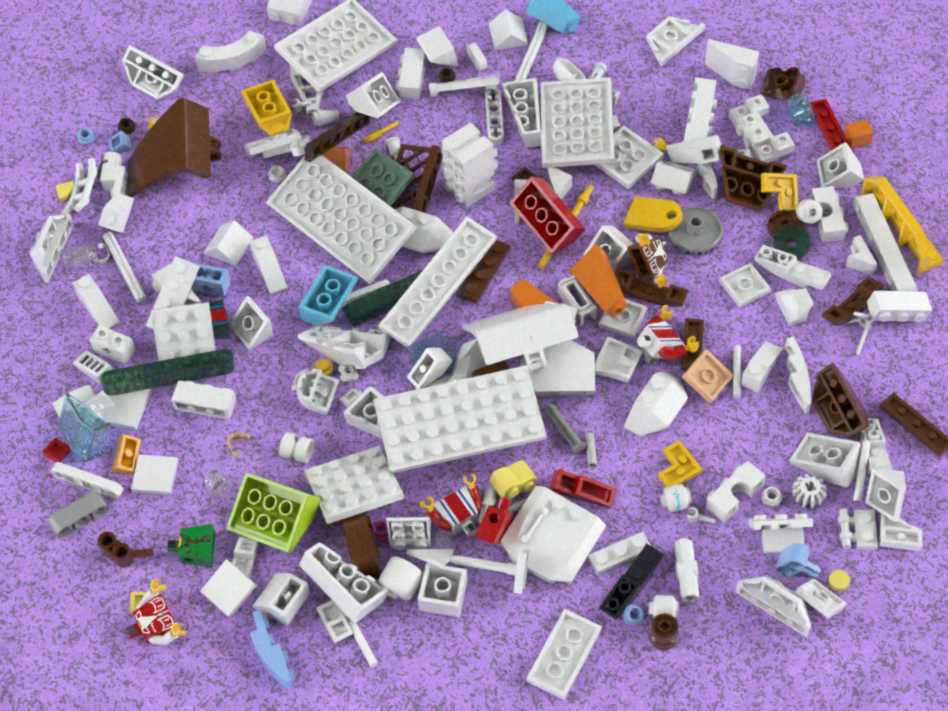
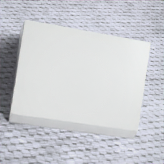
[489,10,528,50]
[416,26,458,66]
[204,220,253,266]
[228,296,273,350]
[865,468,906,522]

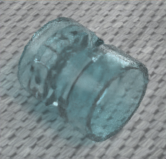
[786,93,815,127]

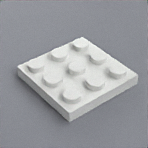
[593,125,664,189]
[151,302,217,367]

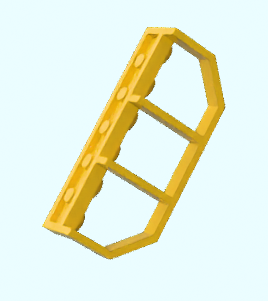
[861,175,944,274]

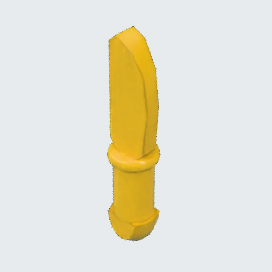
[363,121,399,144]

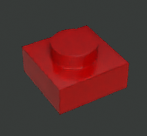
[43,438,71,463]

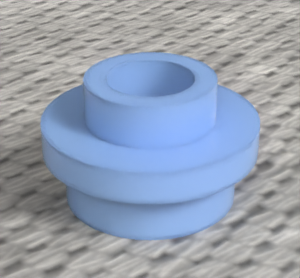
[77,128,95,145]
[623,604,643,626]

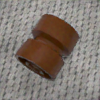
[650,613,679,650]

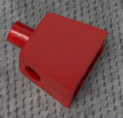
[475,496,513,544]

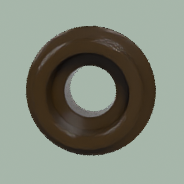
[439,67,456,83]
[118,118,136,134]

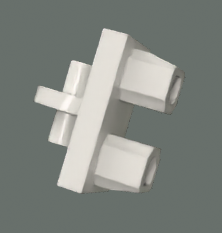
[75,390,115,427]

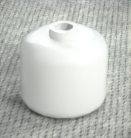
[378,556,424,601]

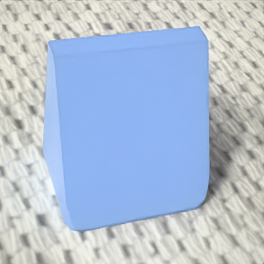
[108,131,133,153]

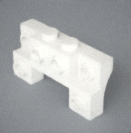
[728,94,795,163]

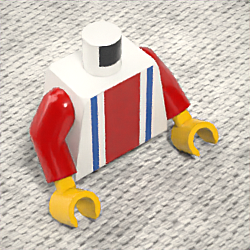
[637,305,699,360]
[420,473,481,537]

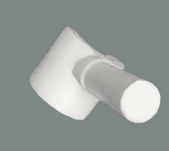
[291,99,312,113]
[687,507,716,524]

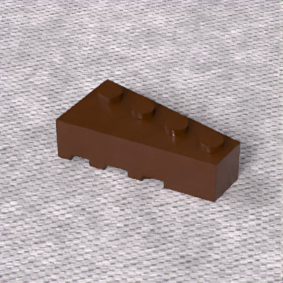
[341,511,380,581]

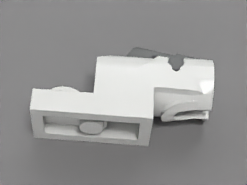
[97,152,128,198]

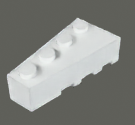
[502,78,542,148]
[343,386,384,439]
[299,542,390,623]

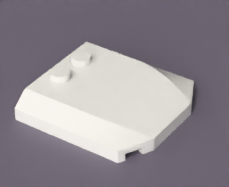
[500,486,606,584]

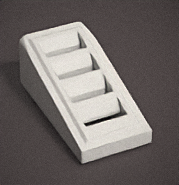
[73,350,113,384]

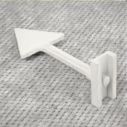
[407,547,530,594]

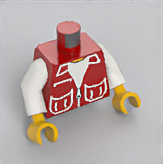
[126,579,186,645]

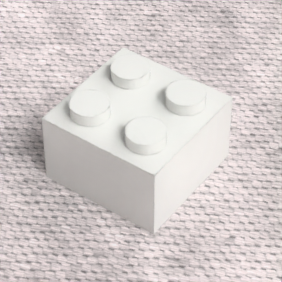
[418,563,468,618]

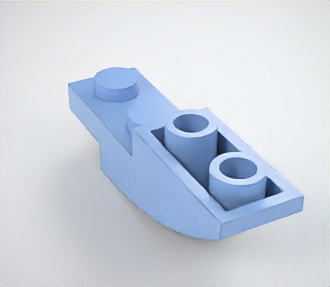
[250,610,295,690]

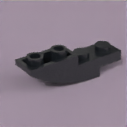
[599,543,664,620]

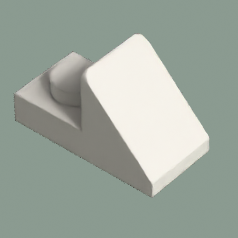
[846,235,877,275]

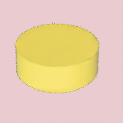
[828,570,850,592]

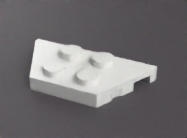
[646,16,705,66]

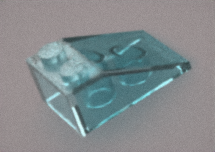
[58,393,111,462]

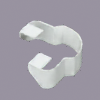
[89,243,111,264]

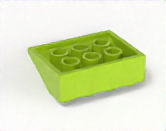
[226,472,321,553]

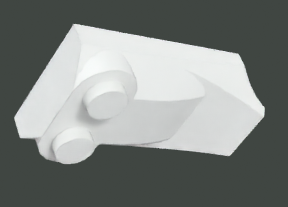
[448,338,491,383]

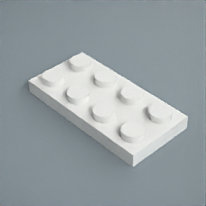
[526,609,602,700]

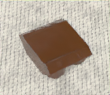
[760,67,805,103]

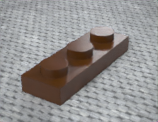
[681,318,704,370]

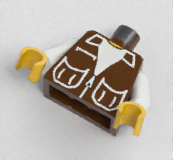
[627,233,668,288]

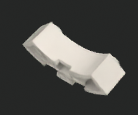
[195,31,266,73]

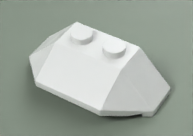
[122,45,184,100]
[395,206,454,253]
[30,214,74,283]
[624,370,688,437]
[736,576,811,637]

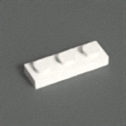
[588,532,651,575]

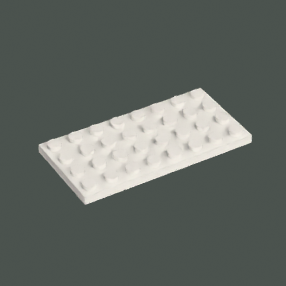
[266,155,417,284]
[373,365,547,474]

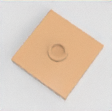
[682,349,734,403]

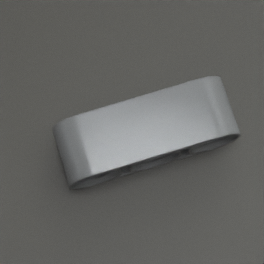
[48,491,109,539]

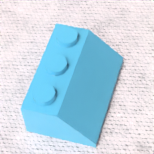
[298,265,358,326]

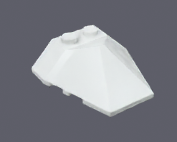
[298,326,392,369]

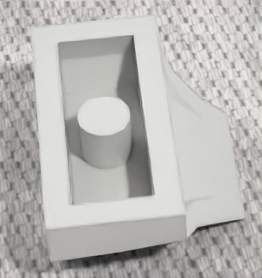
[775,288,814,326]

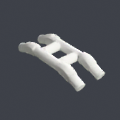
[61,158,97,214]

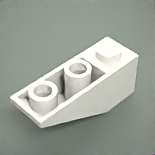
[666,135,721,164]

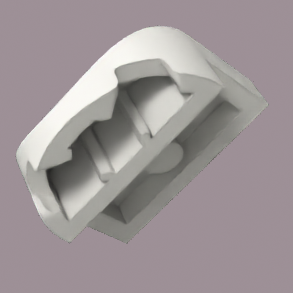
[296,369,339,415]

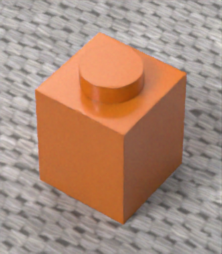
[844,120,874,148]

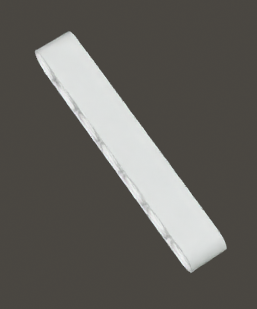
[853,193,917,292]

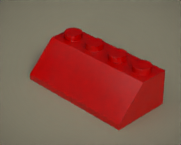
[509,176,586,254]

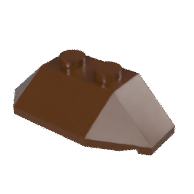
[812,363,869,437]

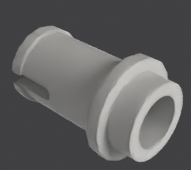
[638,345,659,365]

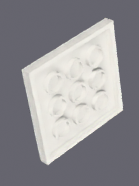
[304,446,404,524]

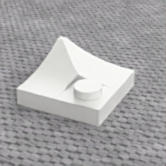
[595,337,643,383]

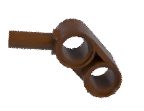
[97,531,154,568]

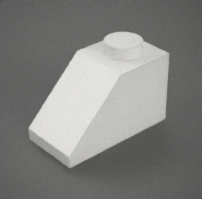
[98,193,134,233]
[407,348,453,389]

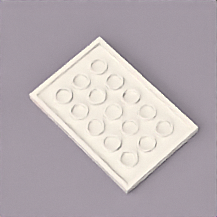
[274,0,397,93]
[541,77,615,168]

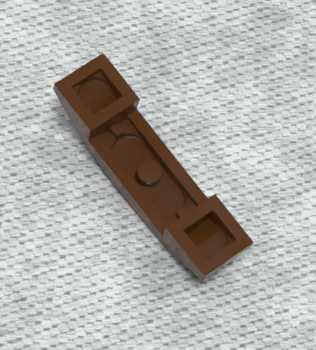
[615,268,688,307]
[821,276,884,326]

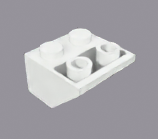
[253,573,310,626]

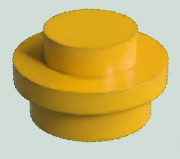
[653,136,669,152]
[314,359,333,376]

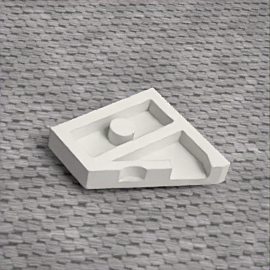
[879,513,922,551]

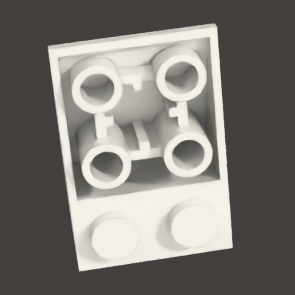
[386,517,431,551]

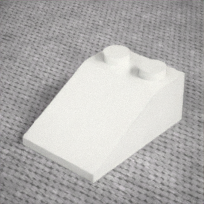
[705,39,760,90]
[789,432,861,487]

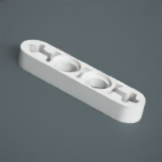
[485,88,504,145]
[51,462,124,499]

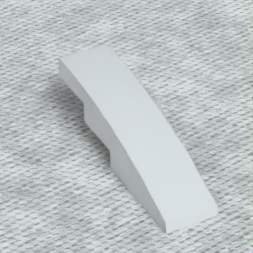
[785,336,811,414]

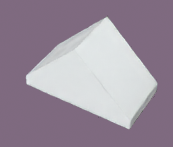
[547,167,572,200]

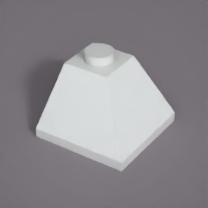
[816,142,864,189]

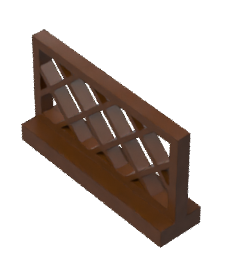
[391,144,443,213]

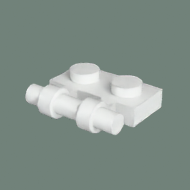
[838,509,878,550]

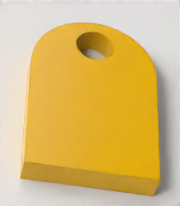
[623,196,683,233]

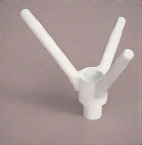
[846,312,875,355]

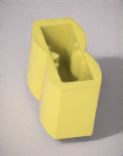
[489,460,537,499]

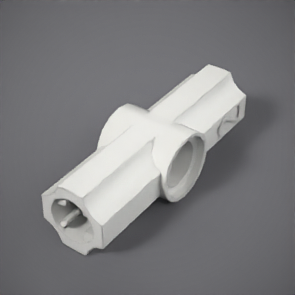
[674,538,699,602]

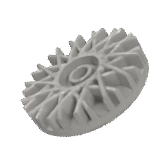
[668,206,723,256]

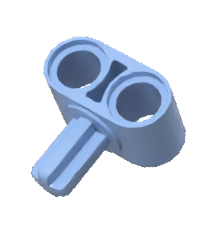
[776,543,821,578]

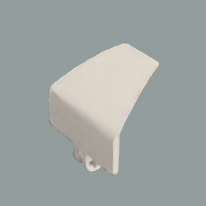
[462,304,578,374]

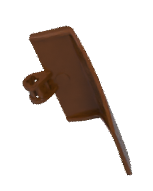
[128,98,222,197]

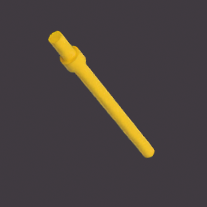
[537,184,594,269]

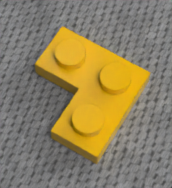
[761,173,798,212]
[658,440,703,487]

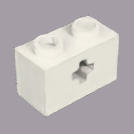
[89,325,136,365]

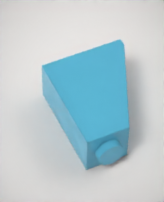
[526,0,581,33]

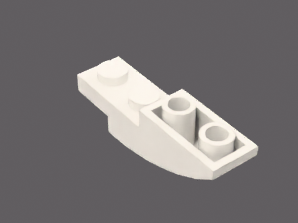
[754,245,831,290]
[859,418,893,474]

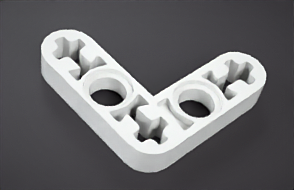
[262,135,311,158]

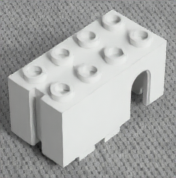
[442,123,498,207]

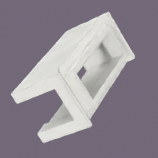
[558,276,597,326]

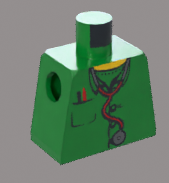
[167,524,216,567]

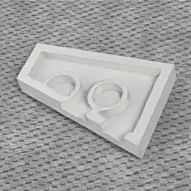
[749,514,813,530]

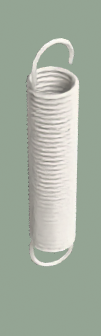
[585,428,597,473]

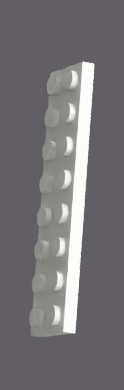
[379,217,497,349]

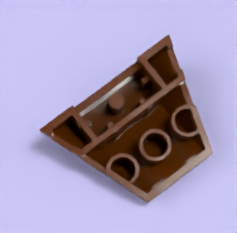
[720,145,788,212]

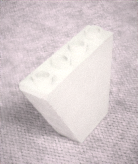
[521,340,595,396]

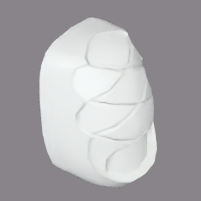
[552,58,586,81]

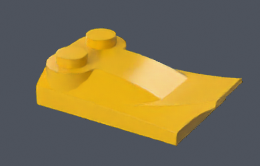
[241,79,292,136]

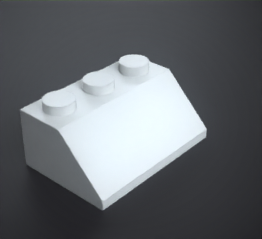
[346,72,401,118]

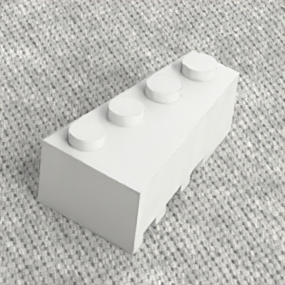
[684,77,717,142]

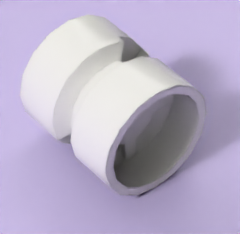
[279,432,314,464]

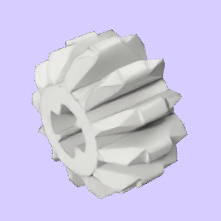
[792,474,827,509]

